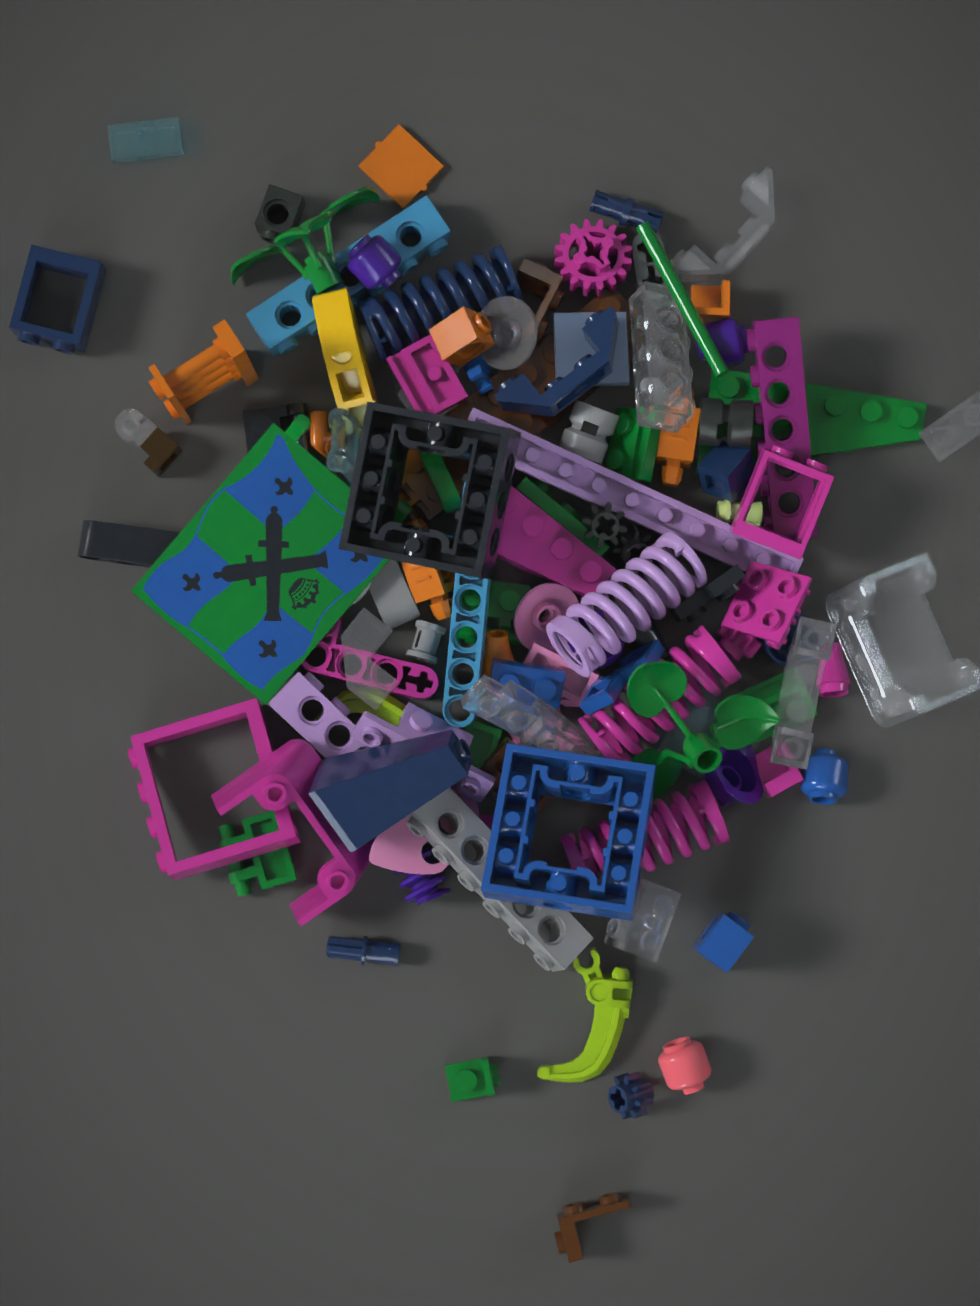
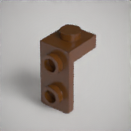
[516,258,565,349]
[554,1191,632,1263]

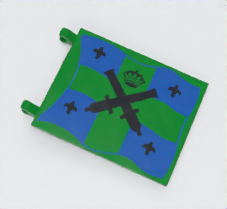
[131,414,412,705]

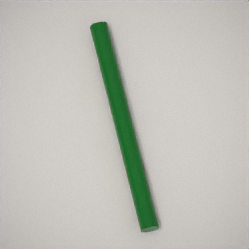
[636,221,729,378]

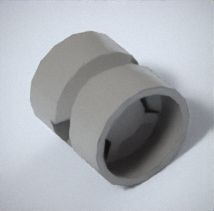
[558,400,620,464]

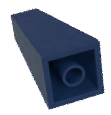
[309,730,473,852]

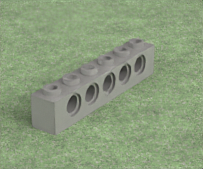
[405,788,594,972]

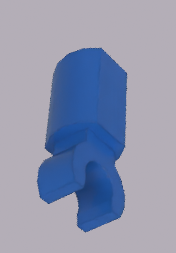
[463,351,493,395]

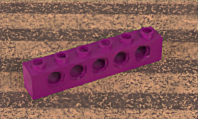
[746,317,818,539]

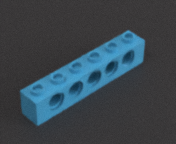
[246,195,451,357]

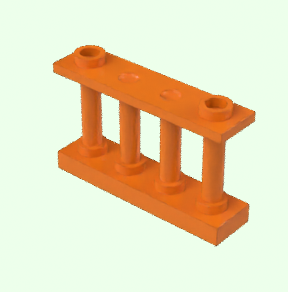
[148,319,259,425]

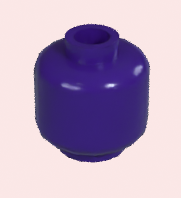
[347,234,401,289]
[695,318,750,367]

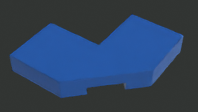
[580,640,665,715]

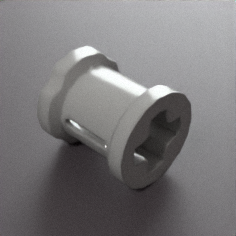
[406,620,446,664]

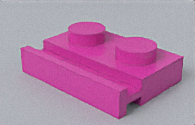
[386,334,468,415]

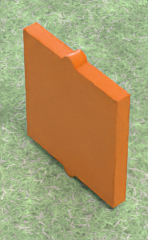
[358,124,444,210]

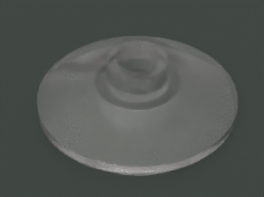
[480,296,538,370]

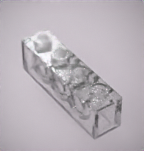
[629,281,695,433]

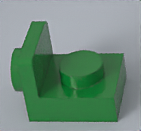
[445,1056,501,1102]

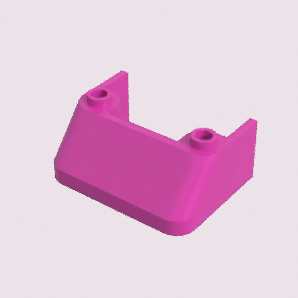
[211,739,376,927]

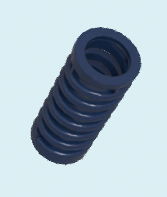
[357,244,524,362]

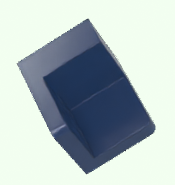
[697,441,755,503]

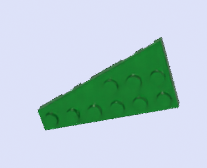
[695,370,927,475]

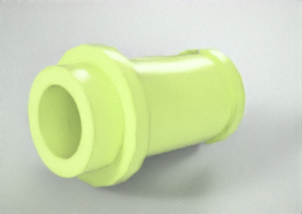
[716,500,763,525]

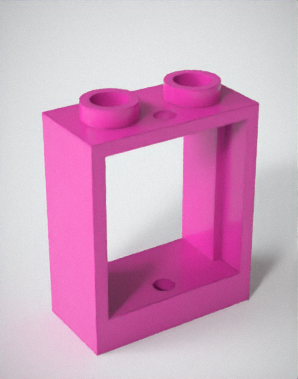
[730,445,834,560]

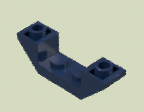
[494,306,619,417]

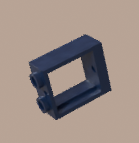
[9,245,107,355]

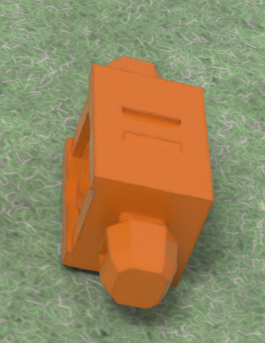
[655,385,701,487]
[401,519,455,621]

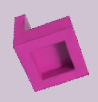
[755,741,804,798]

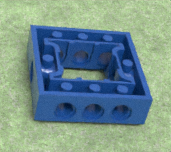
[481,743,657,921]

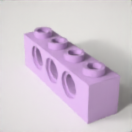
[268,672,371,758]

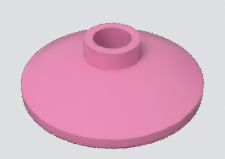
[514,583,579,650]

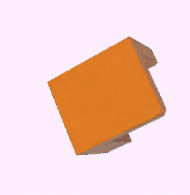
[690,280,730,324]

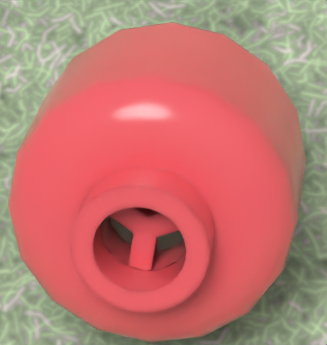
[658,1036,712,1095]

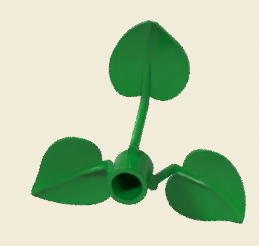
[230,187,380,295]
[627,660,780,800]

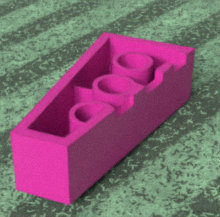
[496,486,616,598]

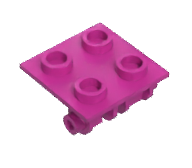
[721,561,812,649]

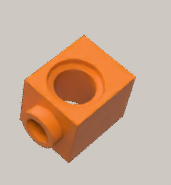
[429,307,495,367]

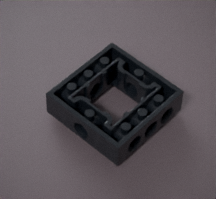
[339,402,521,579]

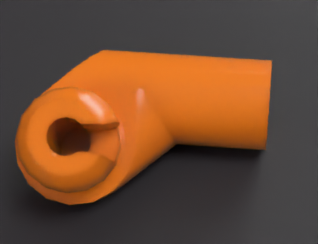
[310,411,347,460]

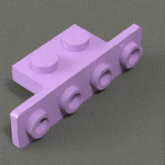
[351,702,495,802]

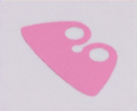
[369,789,479,875]

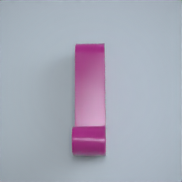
[302,617,439,701]

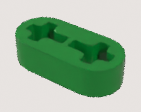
[418,451,462,514]

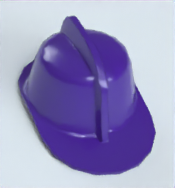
[704,744,763,807]

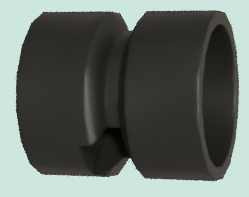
[698,397,753,448]

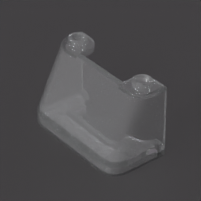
[826,553,980,728]

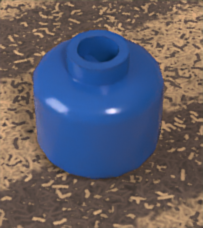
[800,748,849,805]

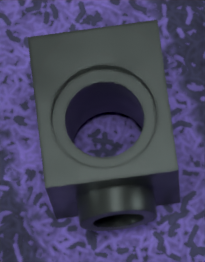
[254,184,306,245]

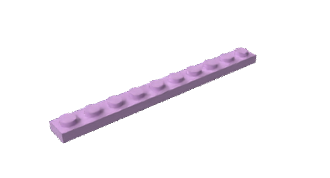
[467,408,804,573]

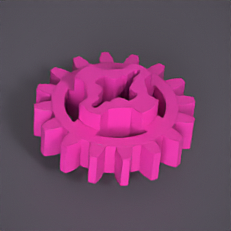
[554,219,632,297]

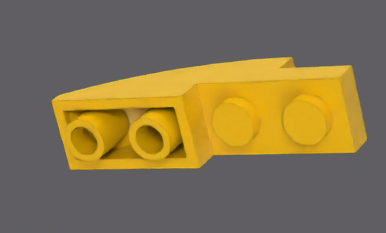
[312,287,379,440]

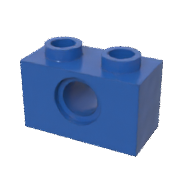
[691,912,754,973]

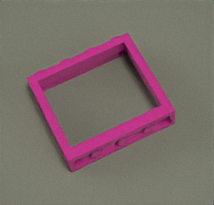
[128,698,301,881]

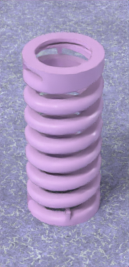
[546,532,708,677]

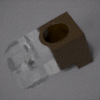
[115,409,183,478]

